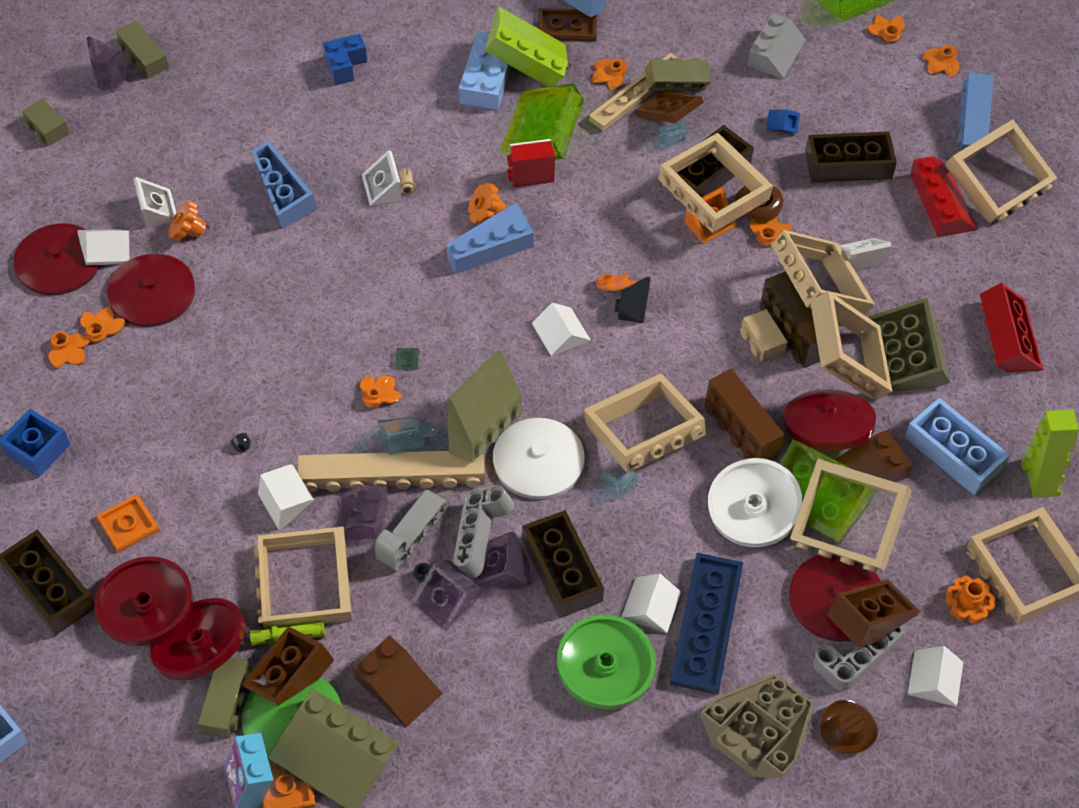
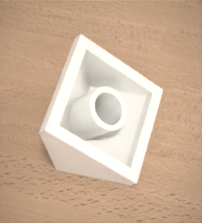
[362,150,402,206]
[133,177,176,228]
[78,229,130,265]
[839,238,891,270]
[532,303,591,356]
[258,464,314,529]
[621,574,681,634]
[907,646,963,707]

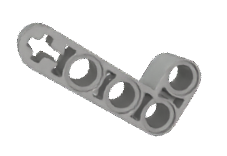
[453,485,514,579]
[375,490,448,571]
[812,624,906,691]

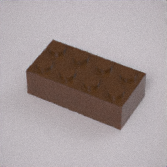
[704,368,785,461]

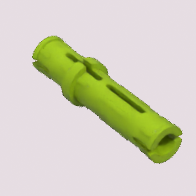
[250,621,325,647]

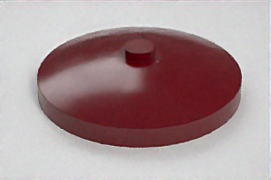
[14,223,100,295]
[107,254,195,327]
[784,389,876,451]
[789,555,881,642]
[94,556,194,646]
[150,598,246,681]

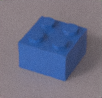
[0,409,70,477]

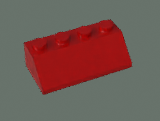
[910,156,978,237]
[980,282,1044,372]

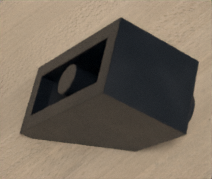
[615,277,651,323]

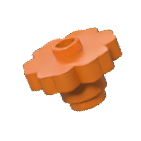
[468,183,506,225]
[168,199,206,242]
[945,576,995,624]

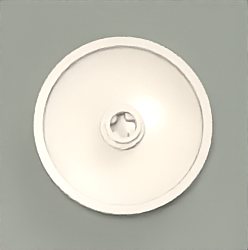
[493,418,585,500]
[708,458,802,547]

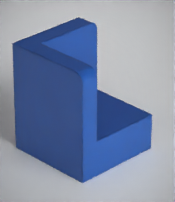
[766,109,800,133]

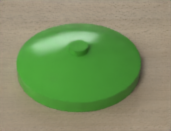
[556,615,656,710]
[242,677,342,761]

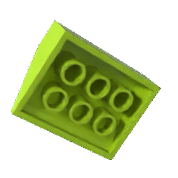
[484,6,568,88]

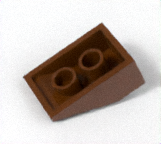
[830,429,912,503]
[827,579,920,648]
[242,626,334,706]
[353,635,442,727]

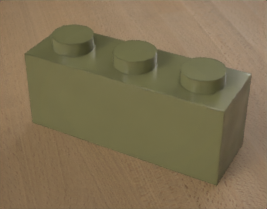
[115,21,169,78]
[645,58,711,91]
[198,658,252,738]

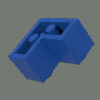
[322,33,367,86]

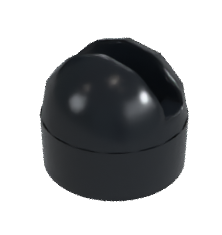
[230,433,251,452]
[413,563,433,584]

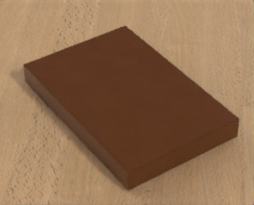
[538,8,597,41]
[635,91,704,123]

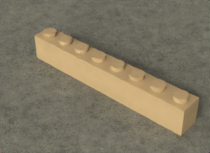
[298,451,485,492]

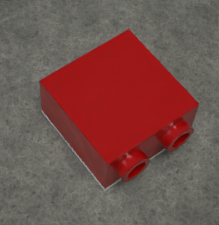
[507,139,555,187]

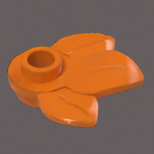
[867,15,905,42]
[922,45,959,78]
[592,58,627,91]
[750,217,792,246]
[596,273,639,291]
[80,307,125,342]
[48,331,90,368]
[360,376,402,408]

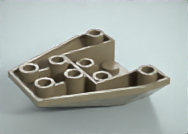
[700,674,814,778]

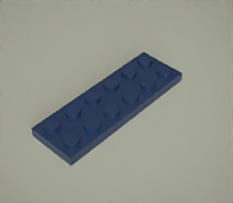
[670,553,743,695]

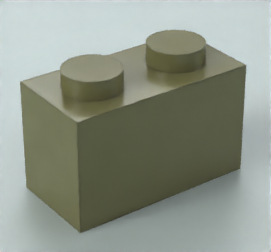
[22,99,69,146]

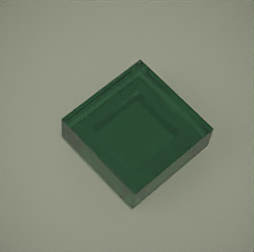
[396,348,419,370]

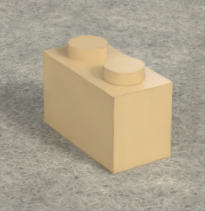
[740,309,788,362]

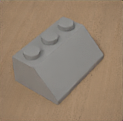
[747,13,806,79]

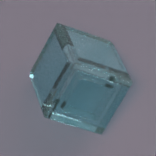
[658,118,688,147]
[600,468,637,499]

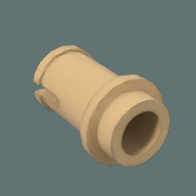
[399,168,415,195]

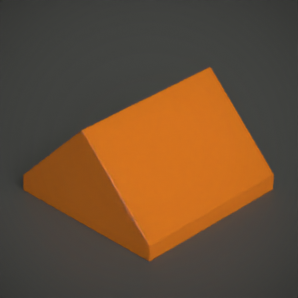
[685,187,738,244]

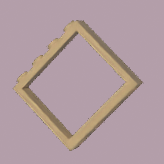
[945,119,1057,223]
[658,133,773,233]
[771,230,875,315]
[810,291,892,400]
[584,373,706,473]
[790,459,912,573]
[967,507,1079,624]
[254,526,352,630]

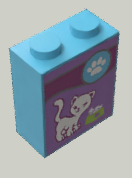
[224,733,273,808]

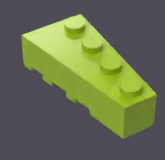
[1021,409,1079,498]

